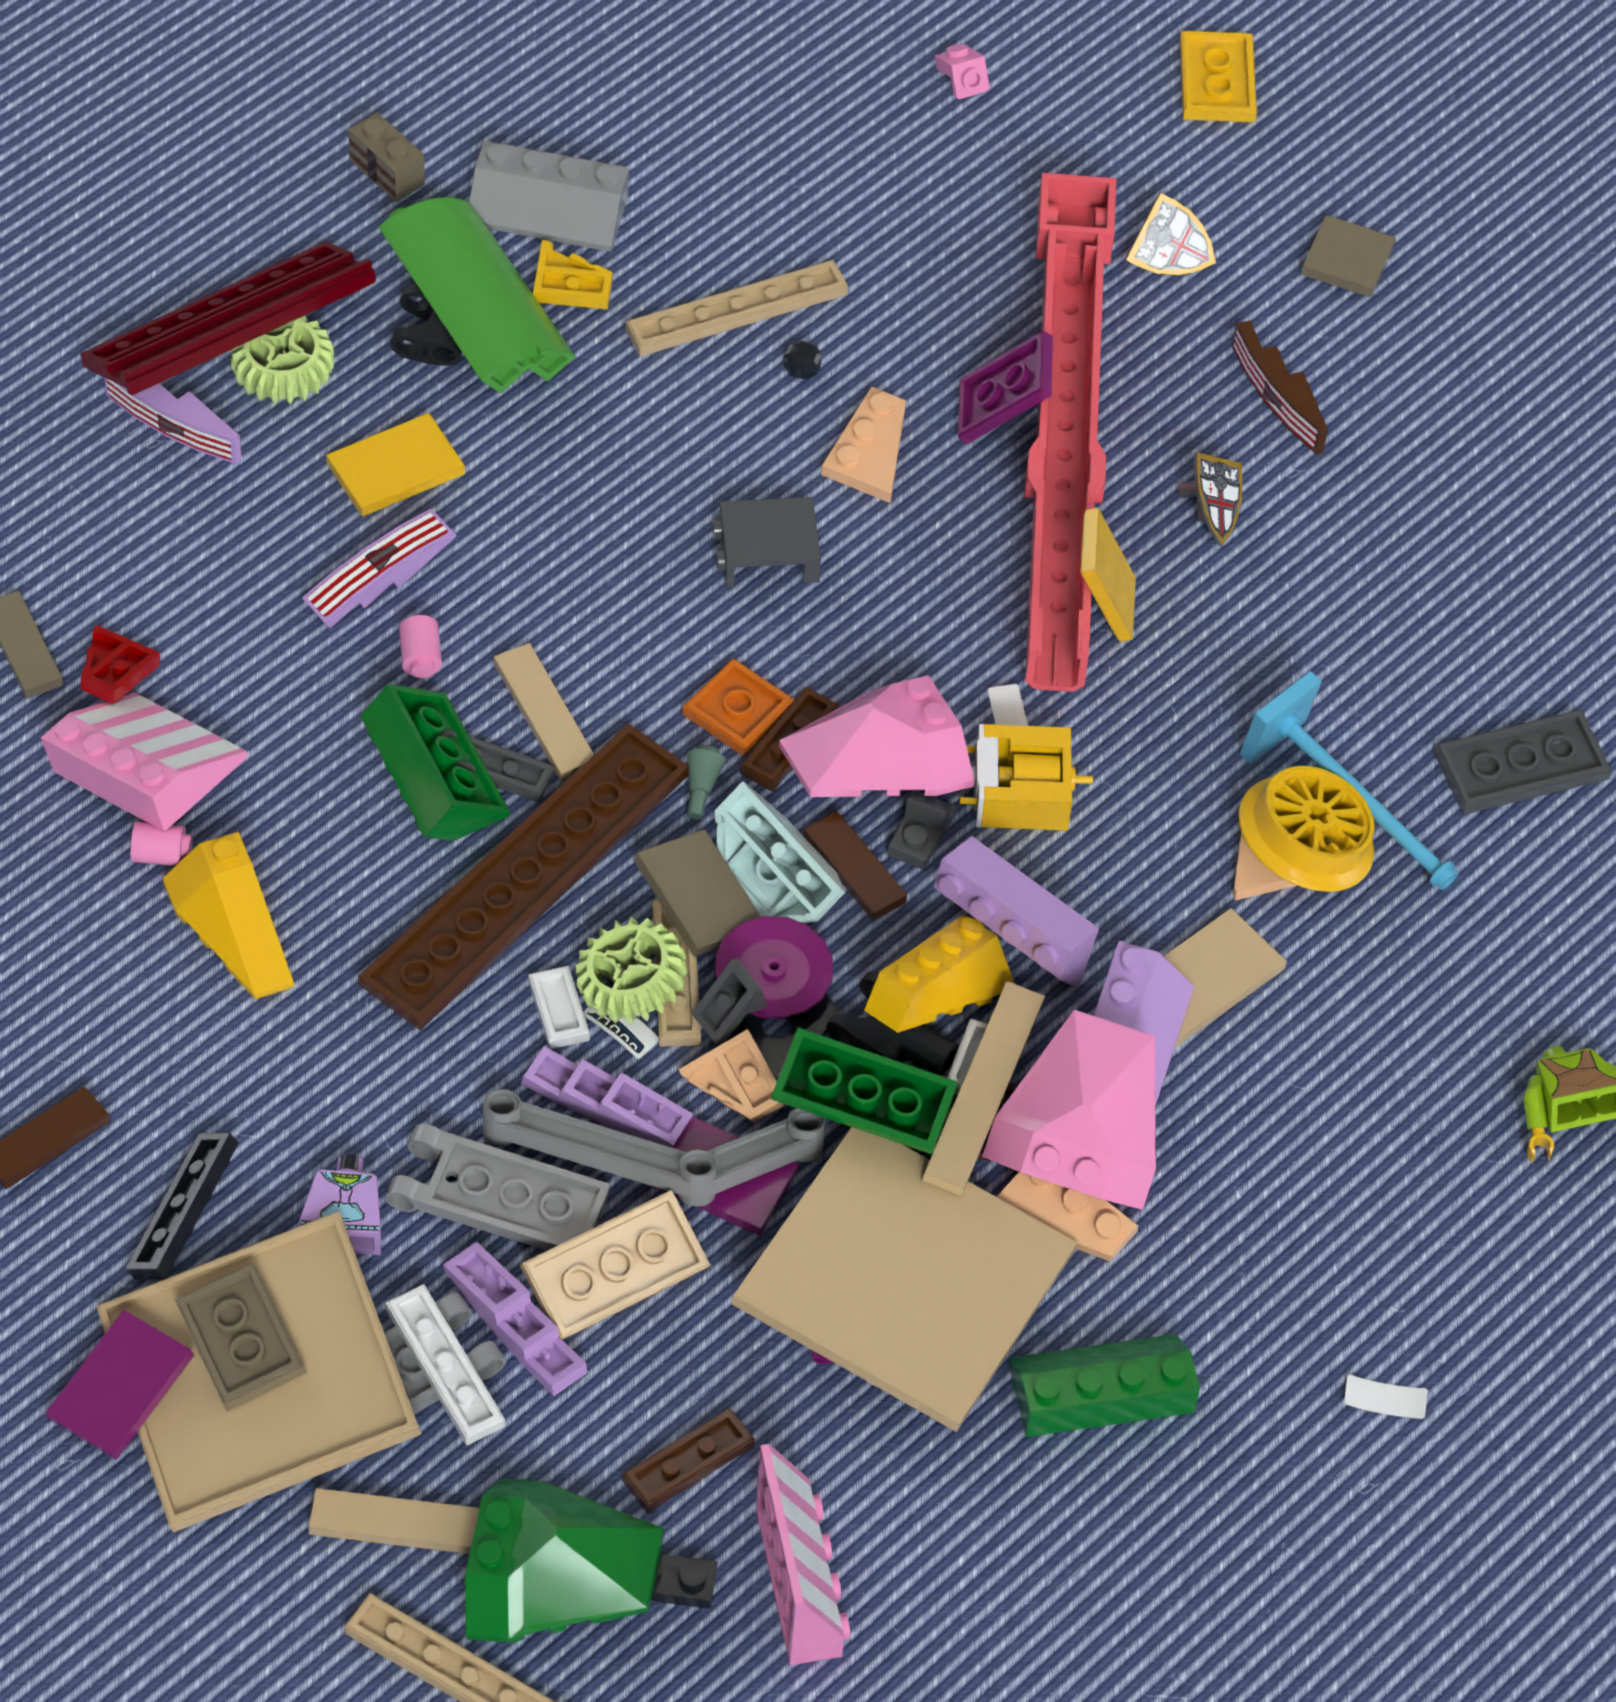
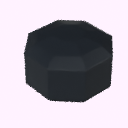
[784,341,822,379]

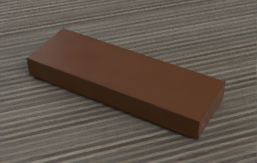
[740,687,839,792]
[803,811,907,921]
[0,1086,110,1190]
[622,1407,755,1513]

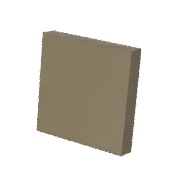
[1301,215,1396,297]

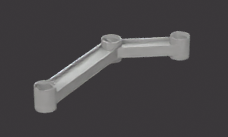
[482,1089,825,1207]

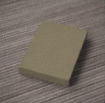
[634,829,761,957]
[175,1262,306,1411]

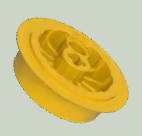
[1239,766,1374,892]

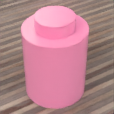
[399,615,442,678]
[130,821,193,866]

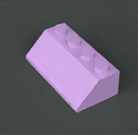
[934,836,1099,987]
[1094,941,1194,1107]

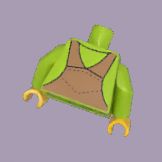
[1523,1046,1616,1162]

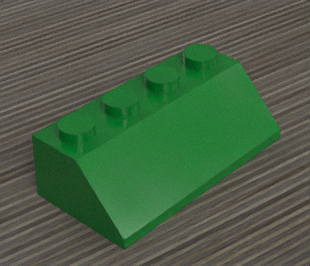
[361,684,510,841]
[771,1028,958,1154]
[1008,1334,1200,1437]

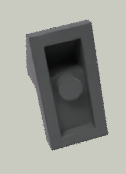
[887,792,957,870]
[691,958,768,1044]

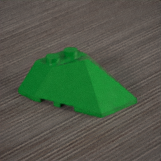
[465,1478,665,1643]

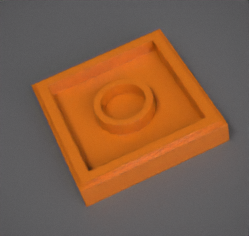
[682,658,794,756]

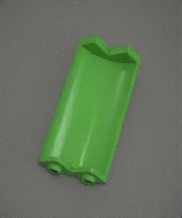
[378,196,576,394]

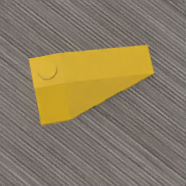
[162,832,294,999]

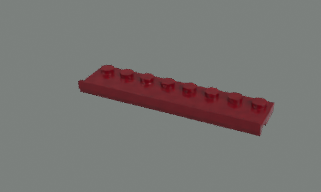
[80,241,376,395]

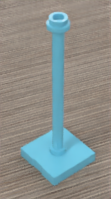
[1240,671,1459,890]

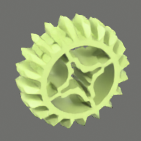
[231,316,334,405]
[575,916,687,1025]

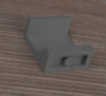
[712,497,821,587]

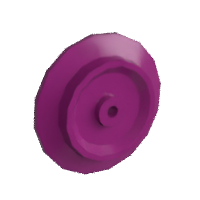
[715,916,833,1019]

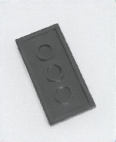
[1433,709,1612,815]

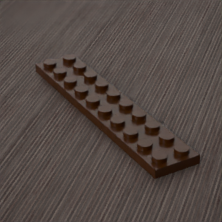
[358,723,689,1031]

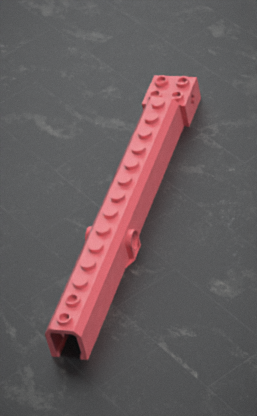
[1025,173,1116,692]

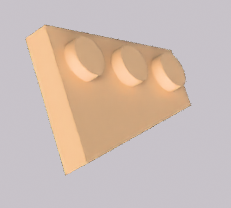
[821,387,906,503]
[997,1172,1138,1262]

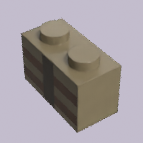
[348,112,425,202]

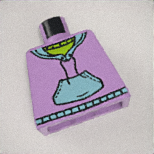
[298,1154,381,1255]

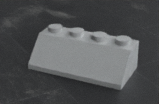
[469,141,629,252]

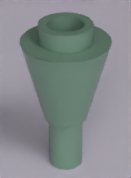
[687,745,726,820]

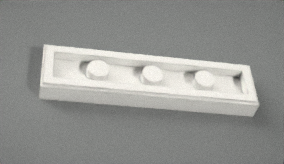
[385,1284,506,1446]

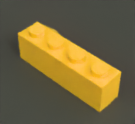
[864,914,1015,1033]

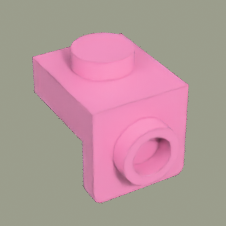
[934,44,990,99]

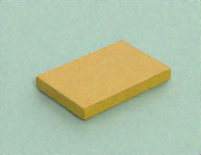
[1180,31,1257,122]
[326,413,465,517]
[1081,508,1136,642]

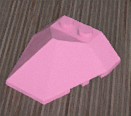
[779,675,975,797]
[982,1009,1156,1210]

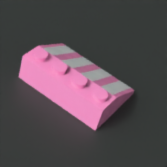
[41,693,249,832]
[755,1444,850,1665]

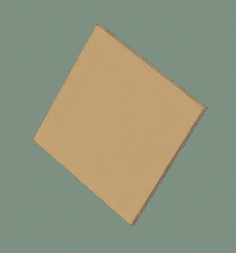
[731,1127,1078,1432]
[96,1211,422,1533]

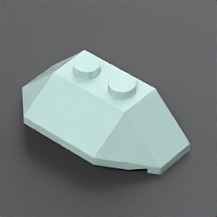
[715,781,846,923]

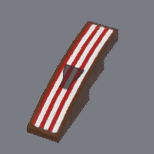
[1232,320,1328,454]

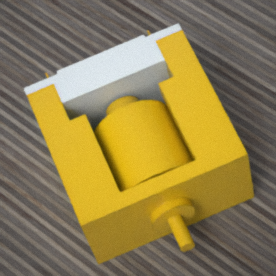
[960,724,1093,831]

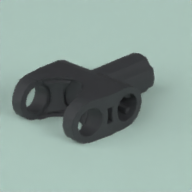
[390,284,462,366]
[826,971,958,1075]

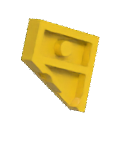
[533,240,613,310]

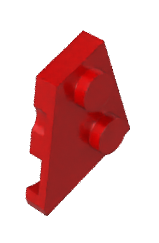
[81,625,160,704]

